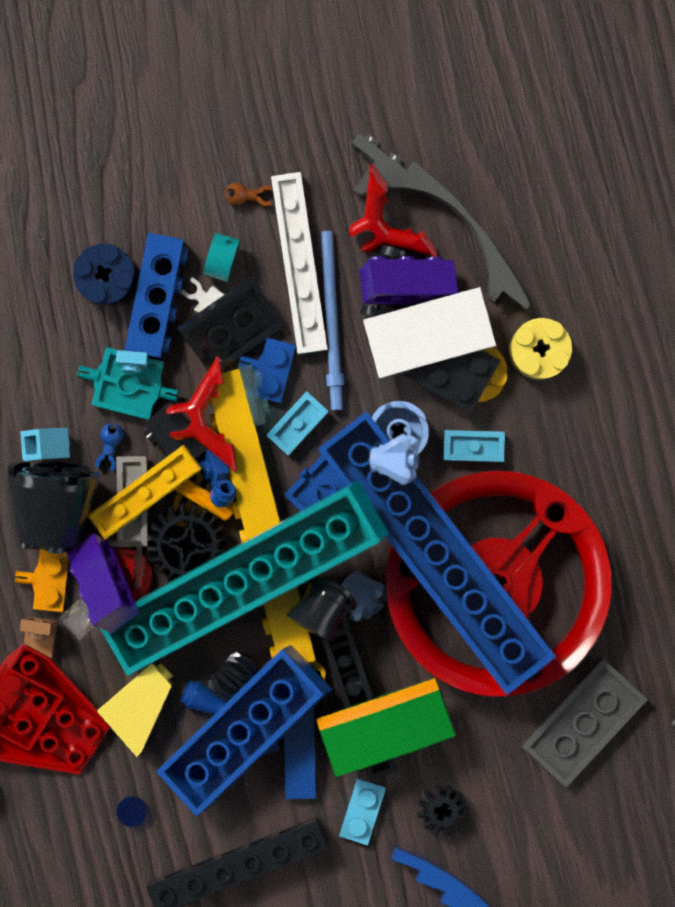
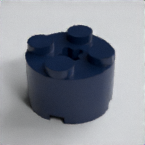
[73,244,136,305]

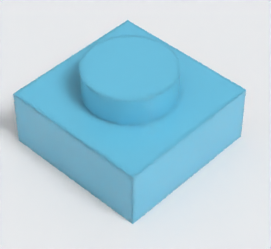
[116,350,149,373]

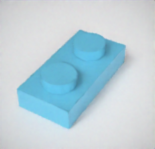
[266,391,329,456]
[443,430,505,462]
[339,778,386,846]

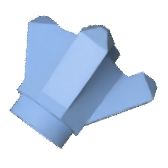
[370,434,420,485]
[342,571,388,621]

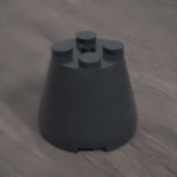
[7,461,100,554]

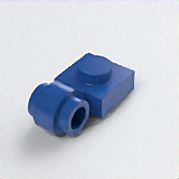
[200,449,236,508]

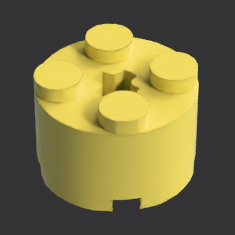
[509,318,572,380]

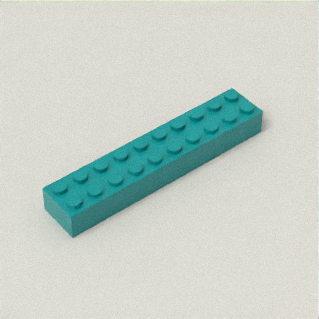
[100,480,389,676]

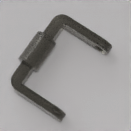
[109,540,146,589]

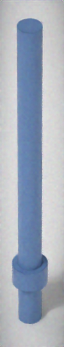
[321,231,345,410]

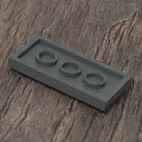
[521,658,648,788]

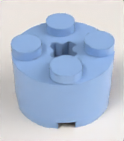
[372,401,429,454]

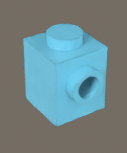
[20,428,70,461]

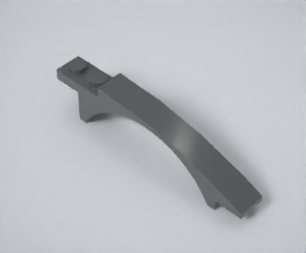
[352,133,530,312]

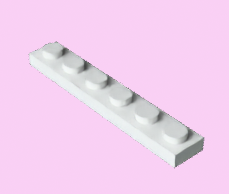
[271,172,328,355]

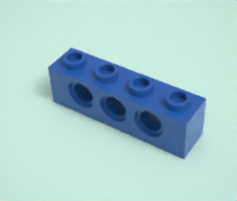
[124,233,189,359]

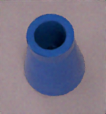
[180,680,227,715]

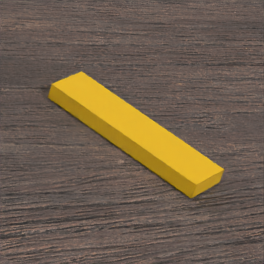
[88,445,202,540]

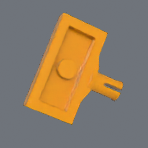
[15,549,69,612]

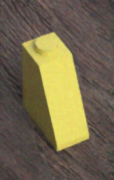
[97,662,173,757]

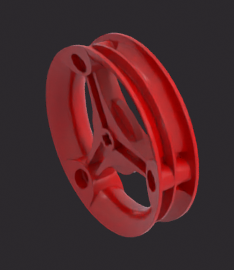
[385,471,611,696]

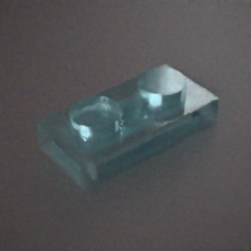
[239,364,271,426]

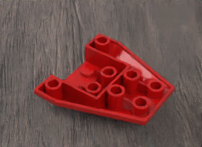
[0,643,110,775]

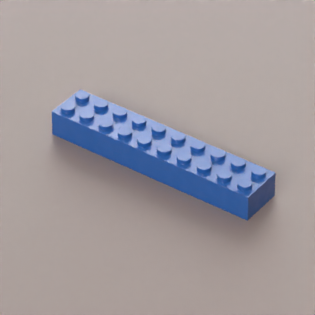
[318,411,556,695]

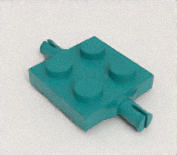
[77,347,179,420]

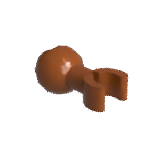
[224,182,272,207]

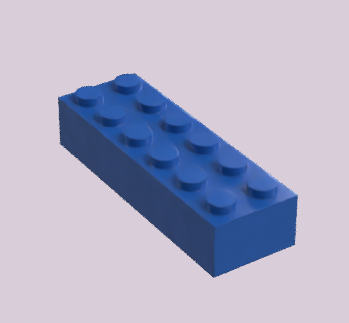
[156,645,332,817]

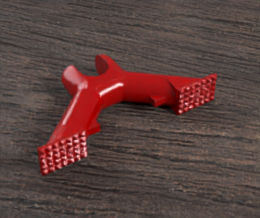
[349,164,438,257]
[166,357,238,471]

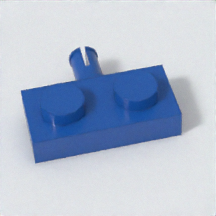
[238,338,296,403]

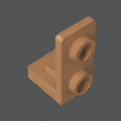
[20,616,58,659]

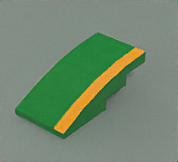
[316,677,456,777]

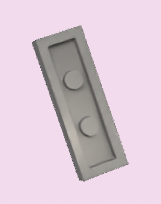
[116,456,148,547]

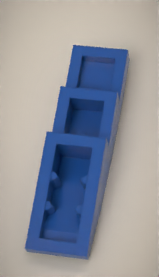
[284,708,316,799]
[392,844,492,907]

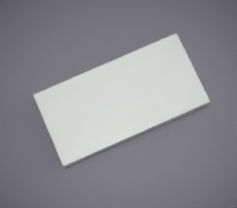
[363,287,496,379]

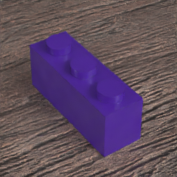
[359,256,458,304]
[67,533,140,634]

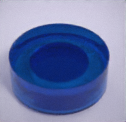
[116,795,147,827]

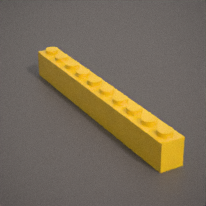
[209,369,316,663]

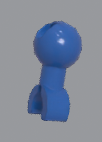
[95,423,124,471]

